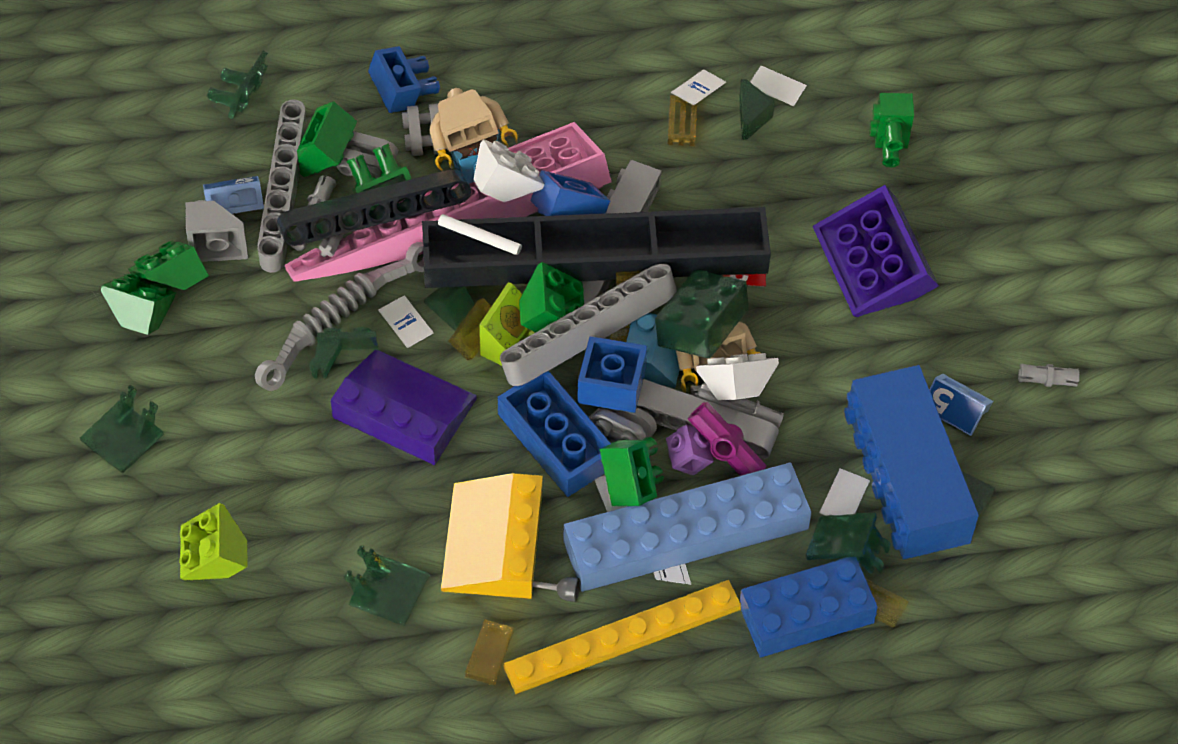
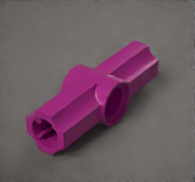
[688,402,767,476]

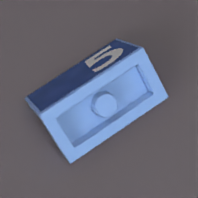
[203,176,264,214]
[929,374,993,436]

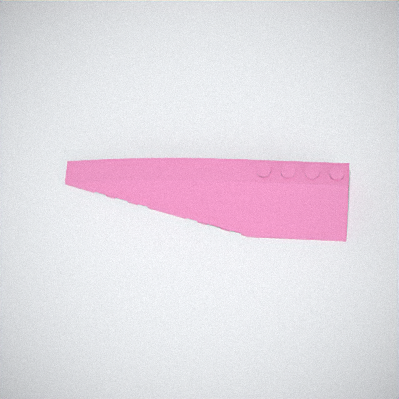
[284,122,611,282]

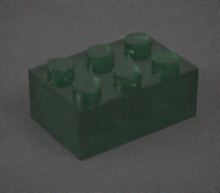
[655,270,749,359]

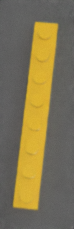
[504,580,741,694]

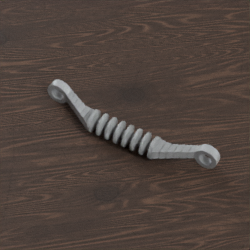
[255,242,424,391]

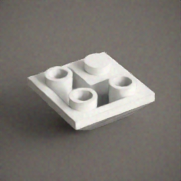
[474,139,545,202]
[696,353,779,400]

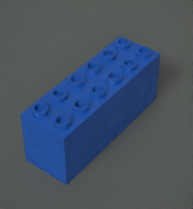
[844,365,979,560]

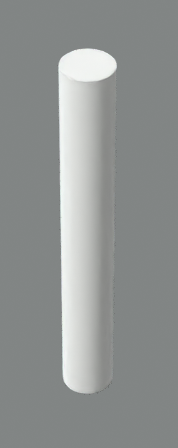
[438,214,522,255]

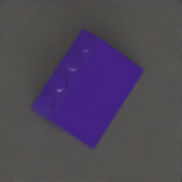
[812,185,939,317]
[331,349,477,465]

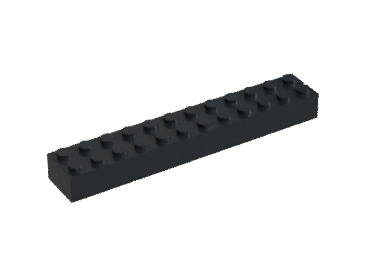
[422,207,771,288]

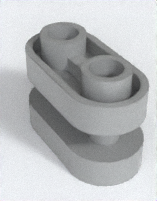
[402,103,439,156]
[336,132,398,179]
[590,407,657,443]

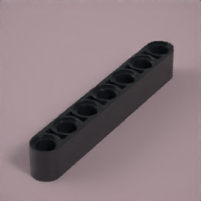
[276,169,471,246]

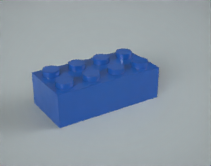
[498,371,611,497]
[740,555,877,658]

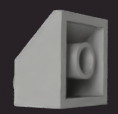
[185,200,248,262]

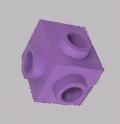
[666,424,714,475]

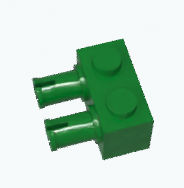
[869,93,914,168]
[346,143,412,210]
[600,437,664,506]

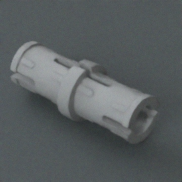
[1018,364,1079,387]

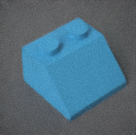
[627,313,681,388]

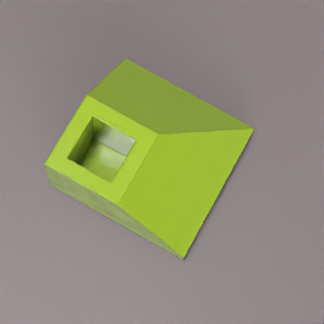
[179,503,248,580]

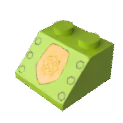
[479,282,536,366]

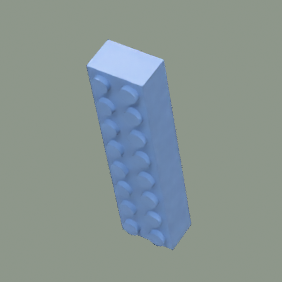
[563,462,811,592]

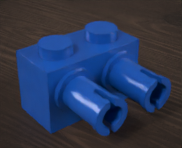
[368,46,440,113]

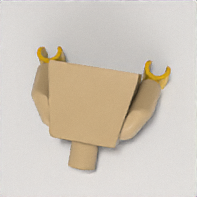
[429,88,518,172]
[676,311,761,393]

